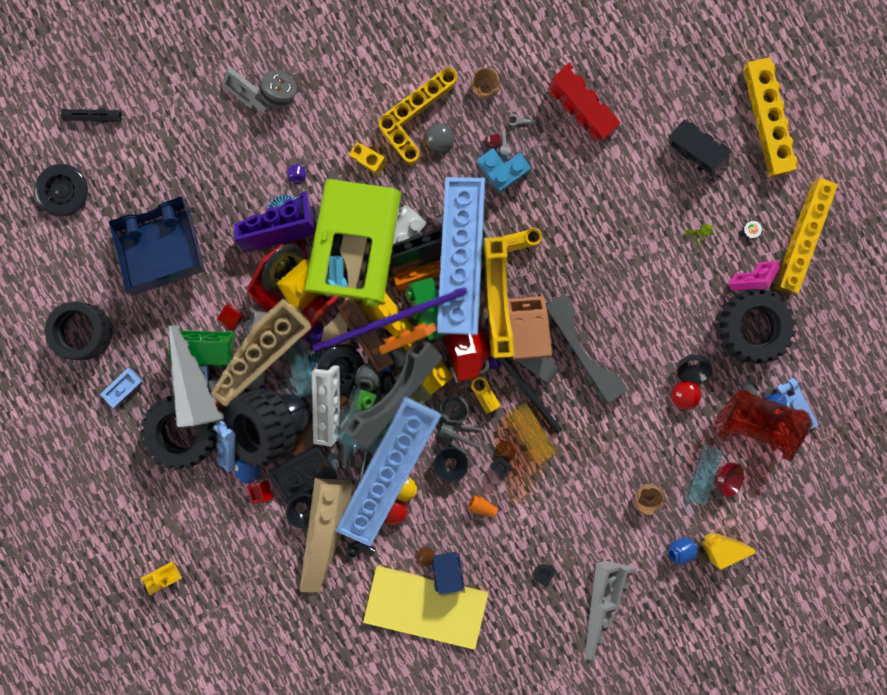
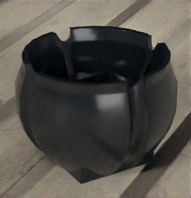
[279,394,313,436]

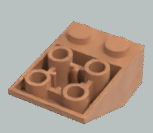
[507,296,552,360]

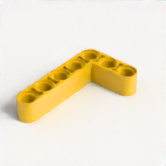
[379,68,457,165]

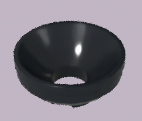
[676,354,713,383]
[433,447,468,482]
[285,493,312,529]

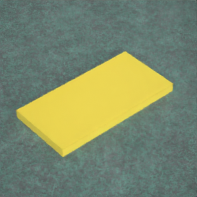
[363,566,488,650]

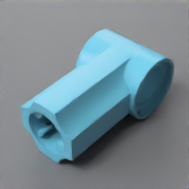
[325,256,348,297]

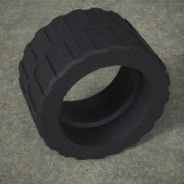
[44,301,113,360]

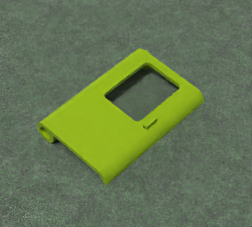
[304,179,401,308]

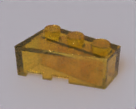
[504,401,558,466]

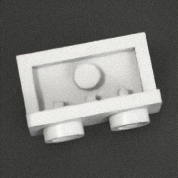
[393,205,427,244]

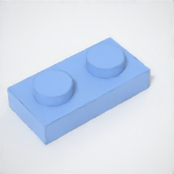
[100,368,143,408]

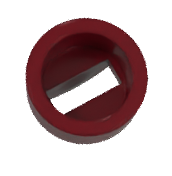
[485,134,501,149]

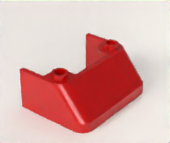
[247,244,339,339]

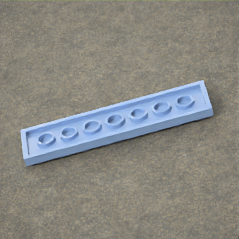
[437,177,485,335]
[335,397,441,546]

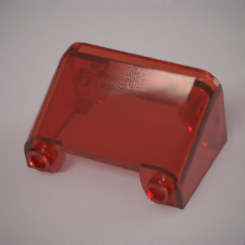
[715,390,813,461]

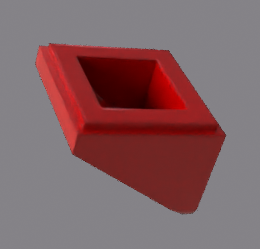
[217,303,244,331]
[247,480,273,504]

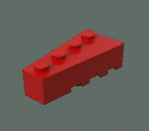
[549,62,621,142]

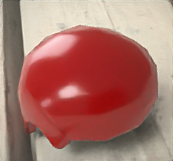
[671,381,702,410]
[384,499,408,526]

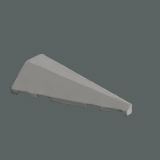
[169,325,223,427]
[585,561,636,661]

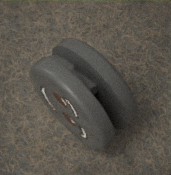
[259,71,297,109]

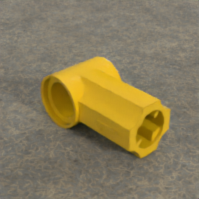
[503,228,542,252]
[470,376,501,414]

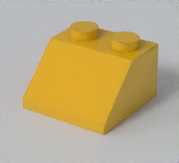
[276,259,320,311]
[701,533,756,570]

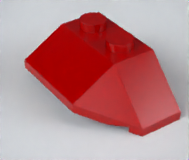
[443,318,490,382]

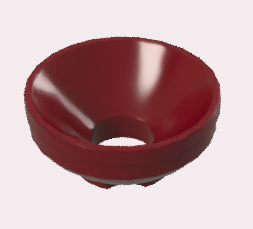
[715,462,744,497]

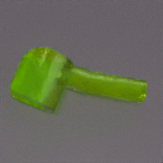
[685,224,713,236]

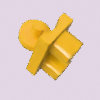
[141,561,182,595]

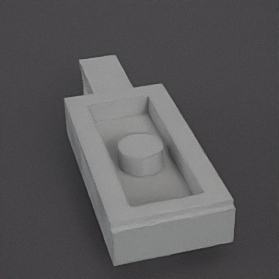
[222,68,271,113]

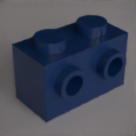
[432,552,465,596]

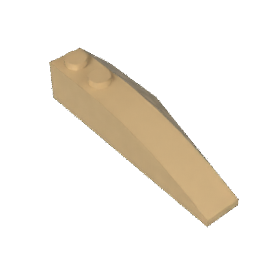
[211,300,311,406]
[300,478,353,592]

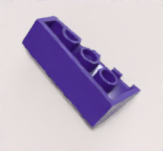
[234,191,316,253]

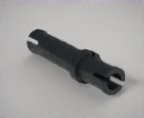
[61,108,122,123]

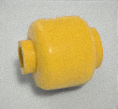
[396,477,417,502]

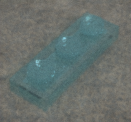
[286,339,312,398]
[686,444,723,505]

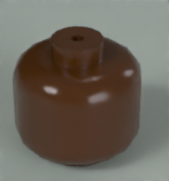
[495,441,516,462]
[414,547,434,567]

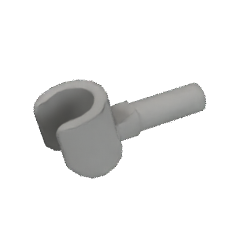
[509,114,535,127]
[499,131,511,159]

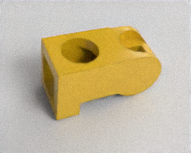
[348,142,387,176]

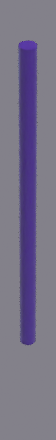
[313,287,468,353]

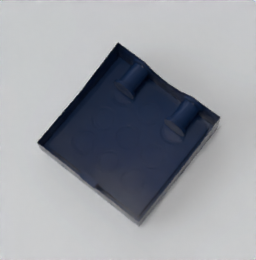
[108,196,205,296]

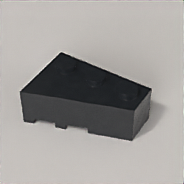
[668,120,730,183]

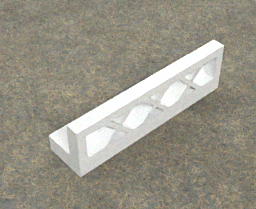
[312,365,340,447]

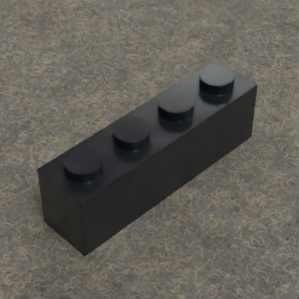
[370,227,443,278]

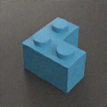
[477,148,531,194]

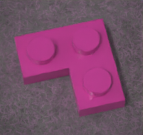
[729,261,780,291]

